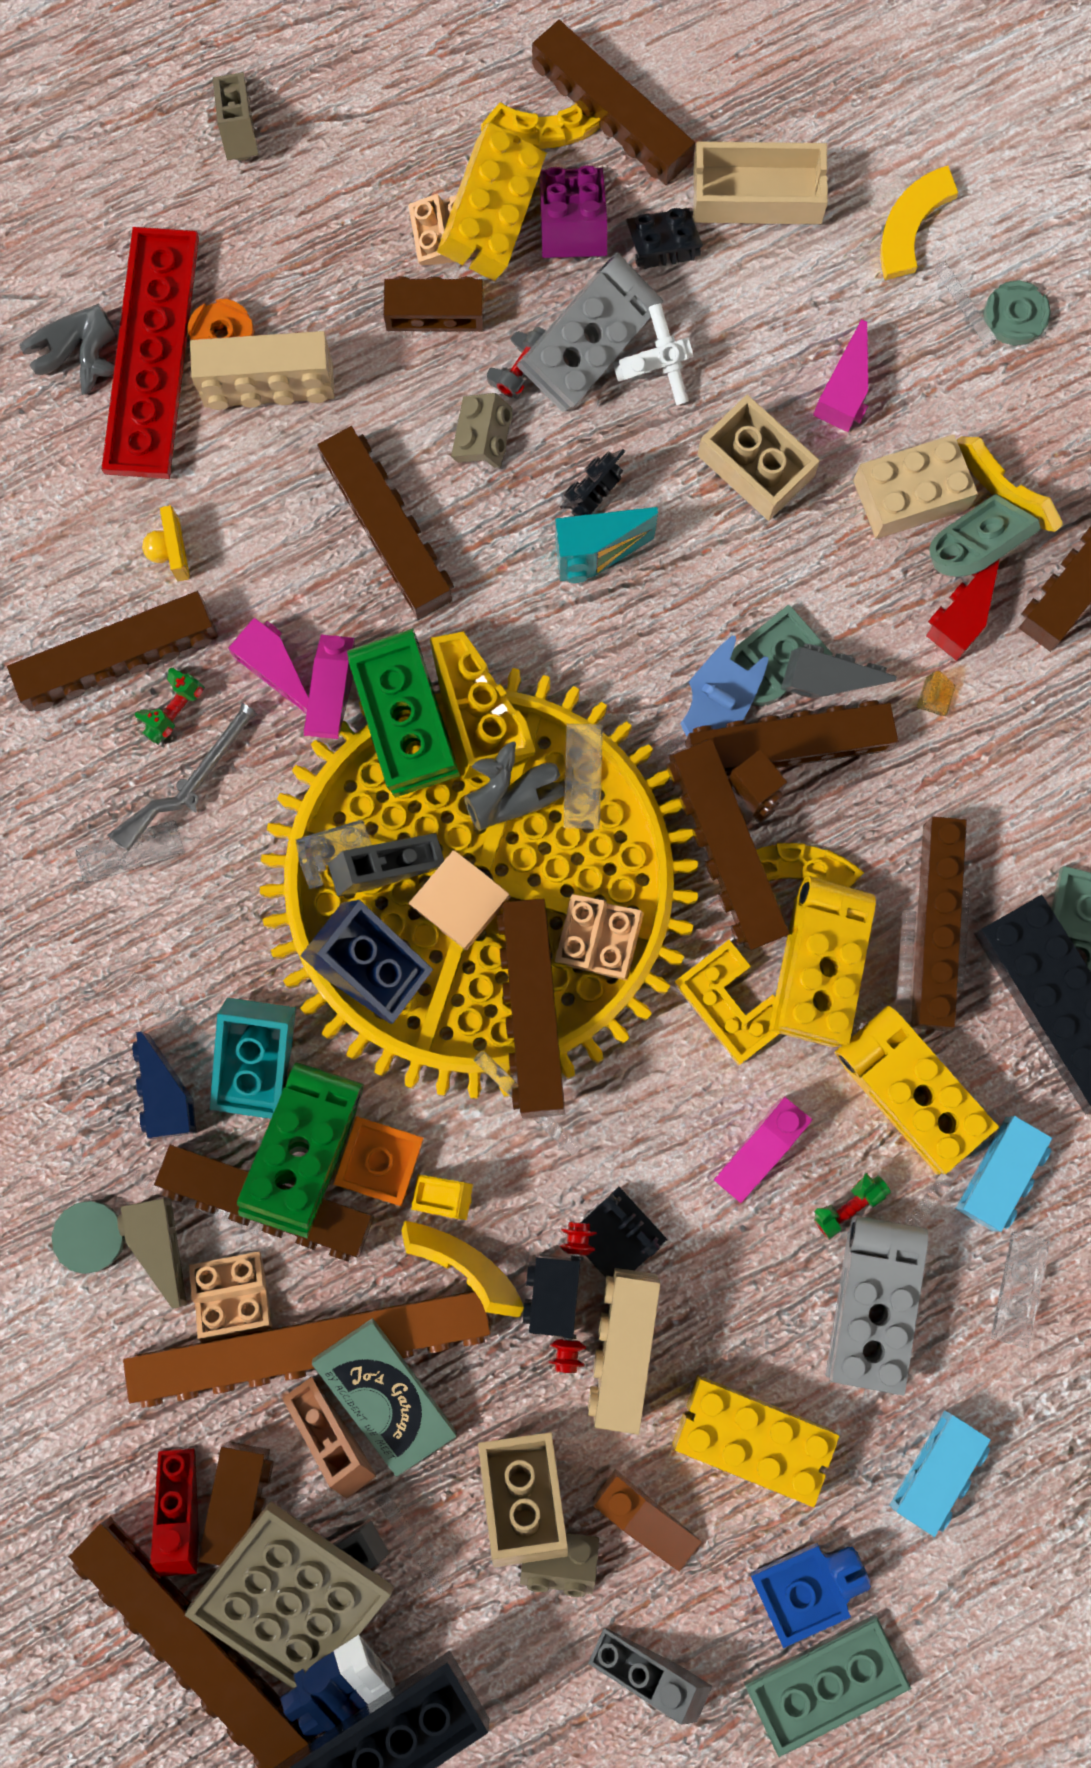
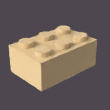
[697,394,820,521]
[853,434,978,539]
[478,1432,568,1568]

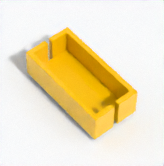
[437,122,547,281]
[672,1375,839,1508]

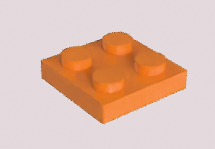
[333,1116,424,1206]

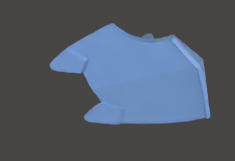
[680,635,768,736]

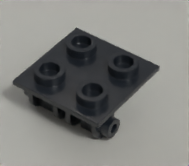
[626,208,703,269]
[560,449,625,516]
[580,1186,668,1278]

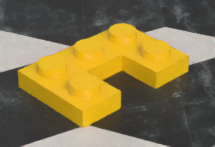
[674,939,780,1066]

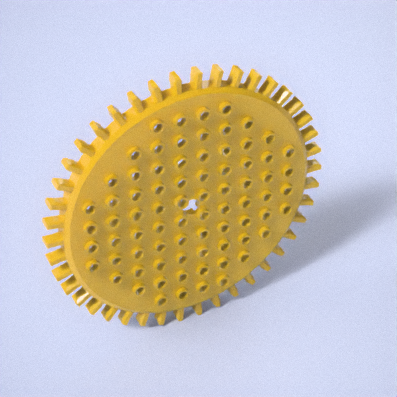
[259,666,698,1099]

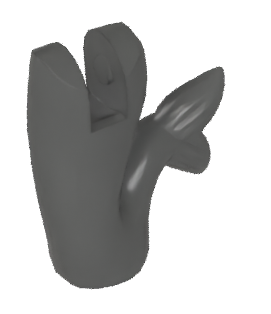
[19,303,117,395]
[464,741,565,831]

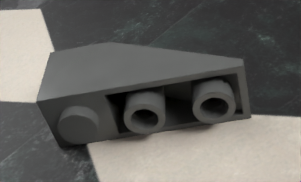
[781,644,897,699]
[588,1628,713,1725]

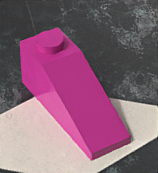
[813,319,869,432]
[228,618,309,713]
[304,634,355,739]
[713,1097,813,1203]

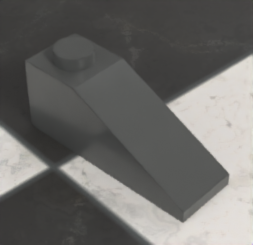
[328,833,444,897]

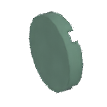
[983,280,1051,346]
[51,1201,125,1274]

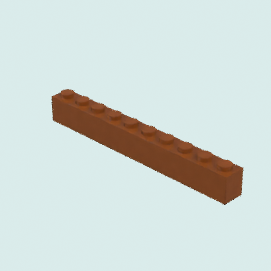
[123,1291,491,1408]

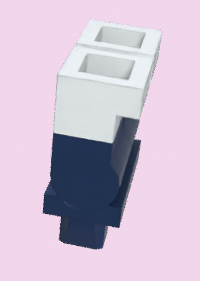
[281,1635,395,1740]

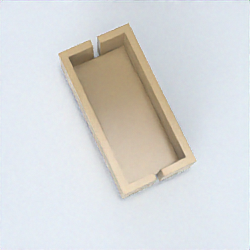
[693,142,828,224]
[190,331,335,410]
[588,1268,661,1435]

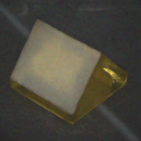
[916,671,956,716]

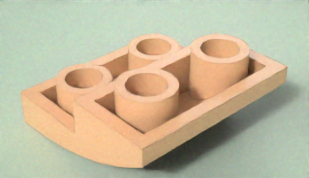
[408,194,481,265]
[409,850,511,951]
[555,894,644,980]
[189,1251,272,1342]

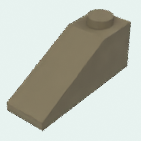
[213,72,259,161]
[117,1198,187,1309]

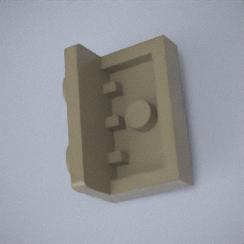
[451,393,512,468]
[520,1533,600,1597]

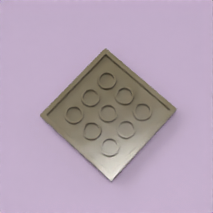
[185,1501,394,1689]

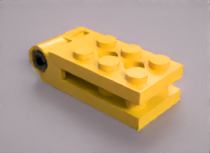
[768,876,876,1048]
[835,1006,999,1175]

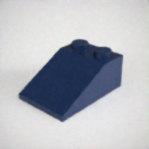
[300,900,433,1024]

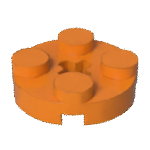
[188,299,255,340]

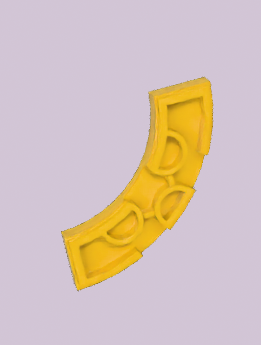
[481,102,601,149]
[880,165,958,281]
[957,436,1063,532]
[756,843,864,887]
[401,1221,524,1317]

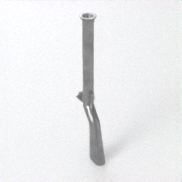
[107,703,258,851]

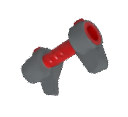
[487,327,546,399]

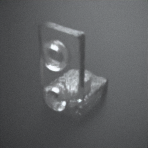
[296,820,372,889]

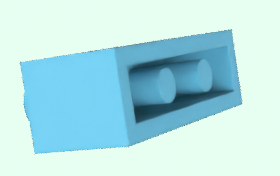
[955,1116,1052,1232]
[889,1410,991,1537]

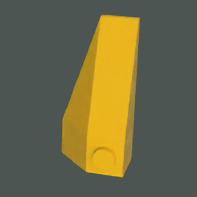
[430,631,536,780]

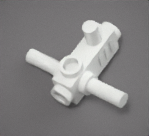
[612,303,694,405]

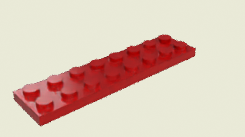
[101,227,199,479]

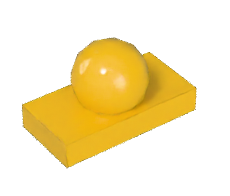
[142,505,190,582]
[411,1174,473,1220]

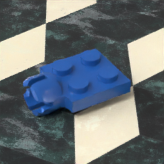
[751,1543,871,1648]

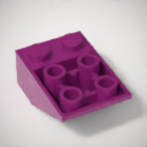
[540,166,607,258]

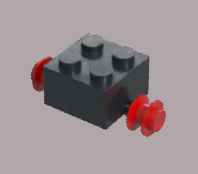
[522,1222,597,1373]

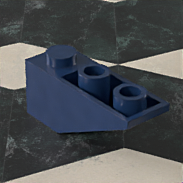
[132,1031,197,1139]

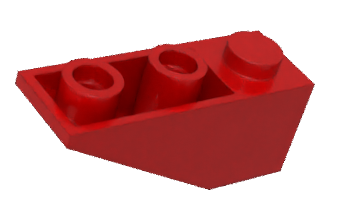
[926,559,1000,661]
[150,1448,199,1577]

